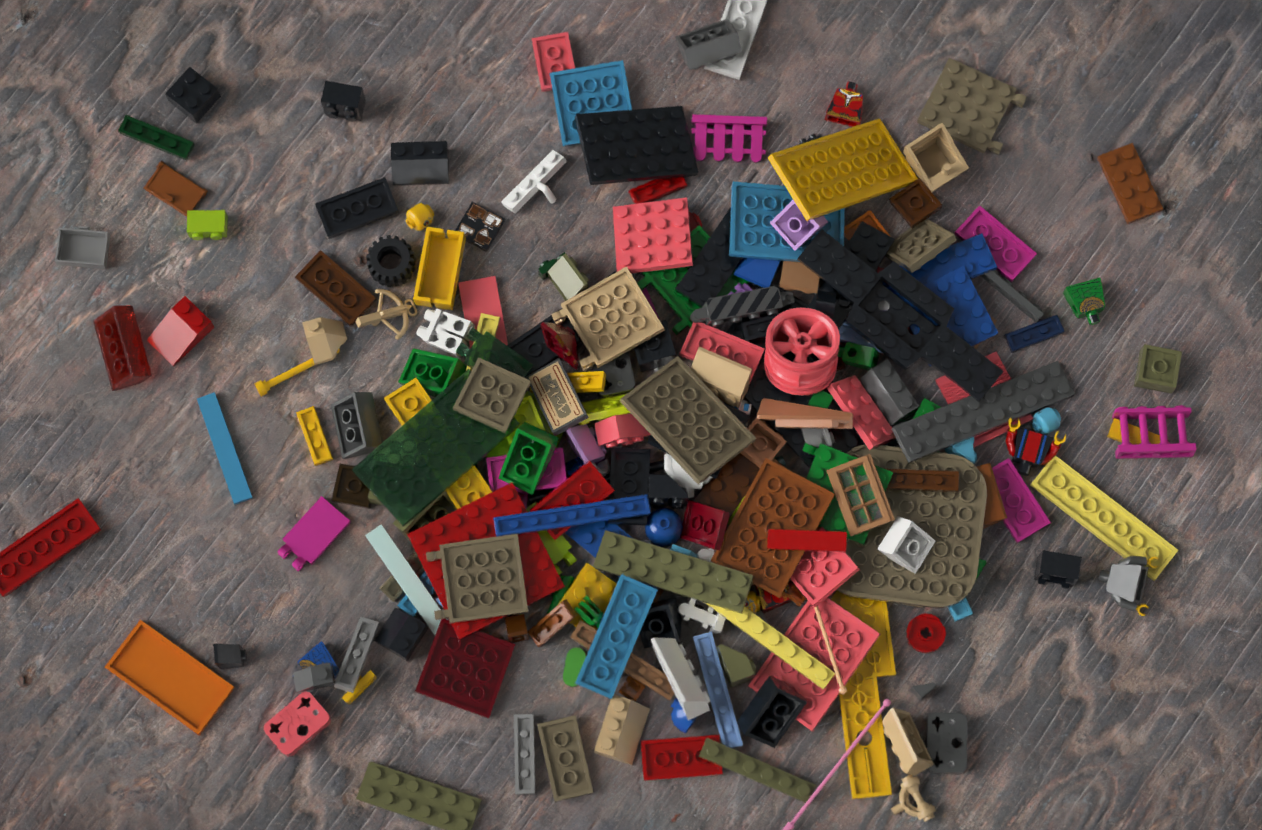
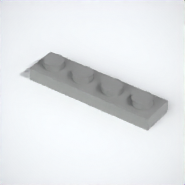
[334,617,379,693]
[514,714,535,795]

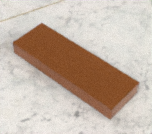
[528,599,577,648]

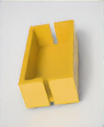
[413,227,466,311]

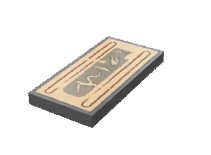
[526,359,589,436]

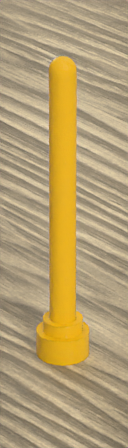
[254,349,340,397]

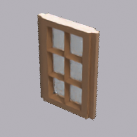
[826,454,895,536]

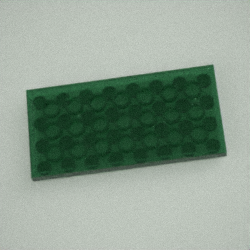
[352,369,520,527]

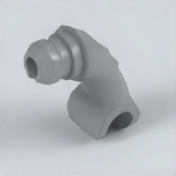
[591,459,611,477]

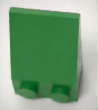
[398,348,467,402]
[498,422,559,495]

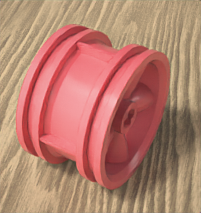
[764,308,840,395]

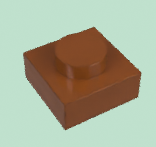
[618,676,645,702]

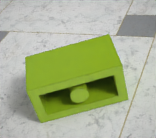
[187,210,228,240]

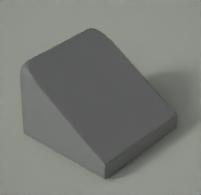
[910,683,936,700]

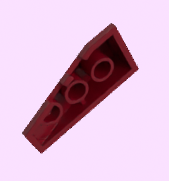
[540,322,579,370]

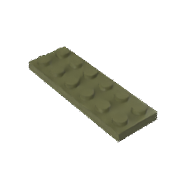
[356,761,482,830]

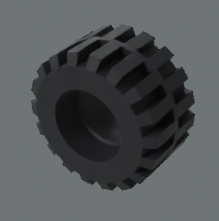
[366,235,415,287]

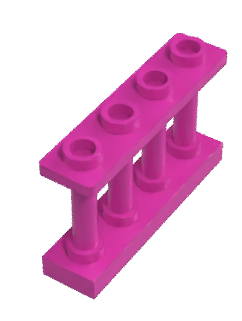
[1112,405,1196,459]

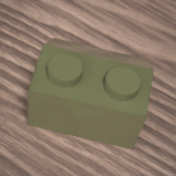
[717,644,756,688]

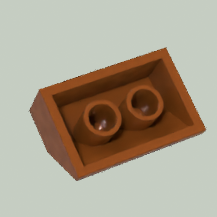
[977,463,1007,529]

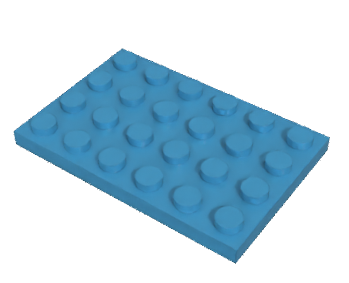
[729,181,845,262]

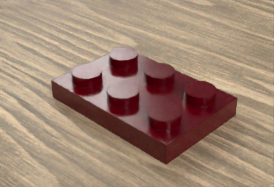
[680,500,730,551]

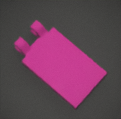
[277,496,351,572]

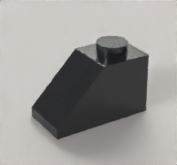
[213,644,247,669]

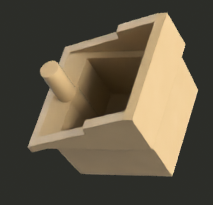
[903,123,969,192]

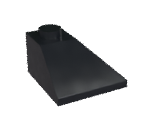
[640,598,681,649]

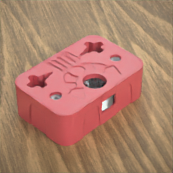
[264,691,331,757]

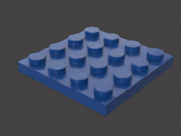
[899,266,998,368]

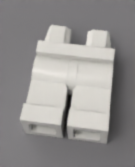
[416,309,476,359]

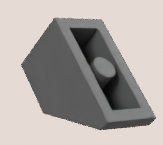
[293,663,335,693]

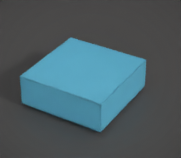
[948,597,973,622]

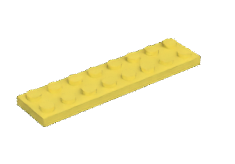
[1030,456,1178,581]

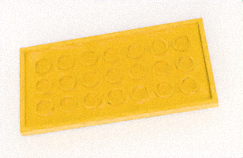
[768,118,918,221]

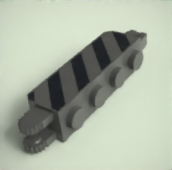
[690,286,795,327]

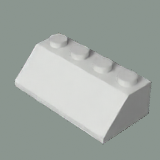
[651,638,711,720]

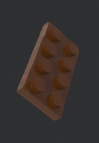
[295,250,377,327]
[695,453,760,520]

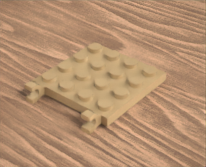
[551,266,665,372]

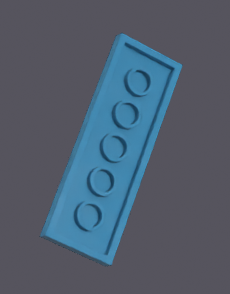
[575,574,657,699]

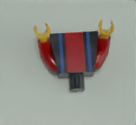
[1005,417,1067,476]

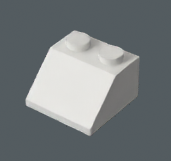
[878,516,935,574]

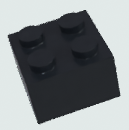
[165,67,221,124]
[321,81,366,122]

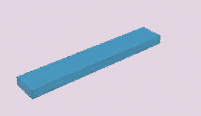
[197,392,253,505]

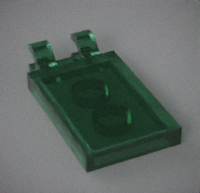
[456,328,533,377]

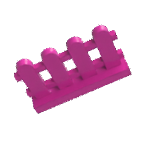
[691,114,767,163]

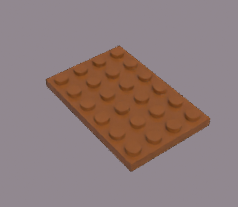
[711,458,835,598]

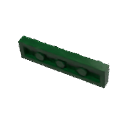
[118,115,195,161]

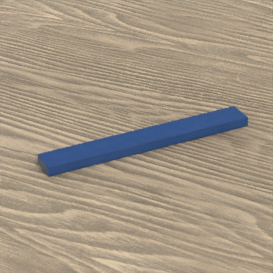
[493,494,651,537]

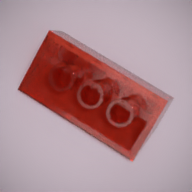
[93,306,152,391]

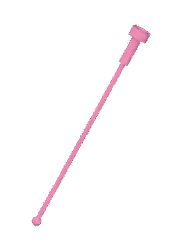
[782,699,891,830]

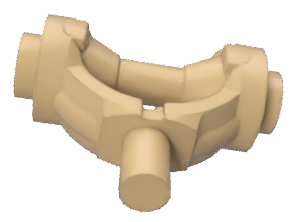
[891,775,936,822]

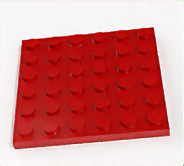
[407,482,565,640]

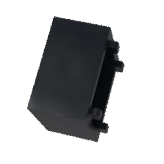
[634,320,677,372]
[1034,550,1082,589]

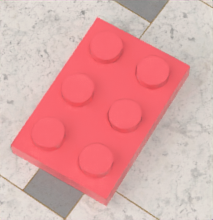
[532,32,575,92]

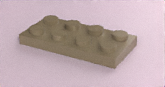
[537,715,593,802]

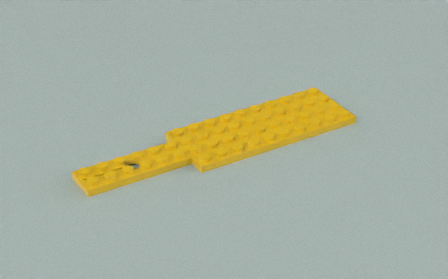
[807,527,896,799]

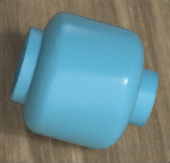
[1032,407,1061,435]

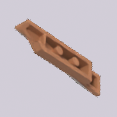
[757,398,853,429]

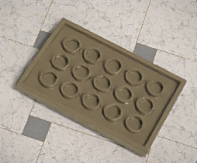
[620,356,756,485]

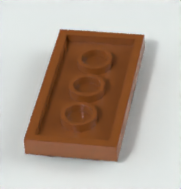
[1097,143,1163,224]

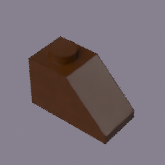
[505,614,529,643]

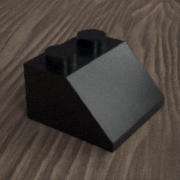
[374,608,428,661]

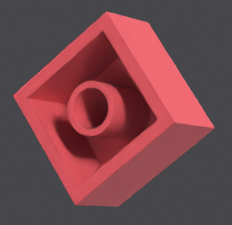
[594,414,651,448]

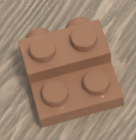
[740,418,787,468]

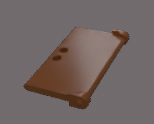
[144,161,208,217]

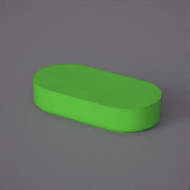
[563,648,586,687]

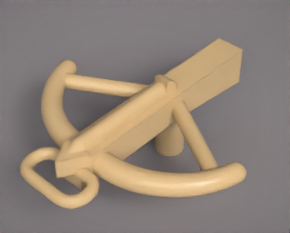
[355,289,417,340]

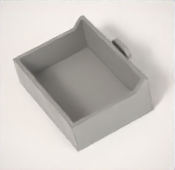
[55,226,111,269]

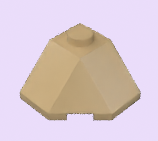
[302,317,347,365]

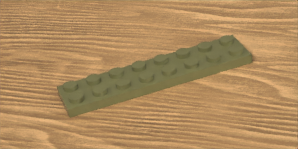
[593,530,754,614]

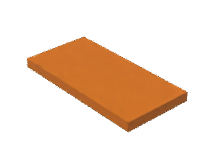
[105,620,235,736]

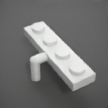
[501,150,567,213]

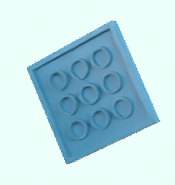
[550,60,632,147]

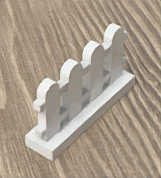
[678,548,726,634]

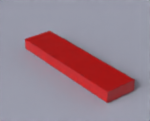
[767,529,847,552]

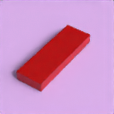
[629,177,687,204]

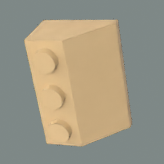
[690,347,752,408]
[594,695,650,765]
[882,708,934,776]

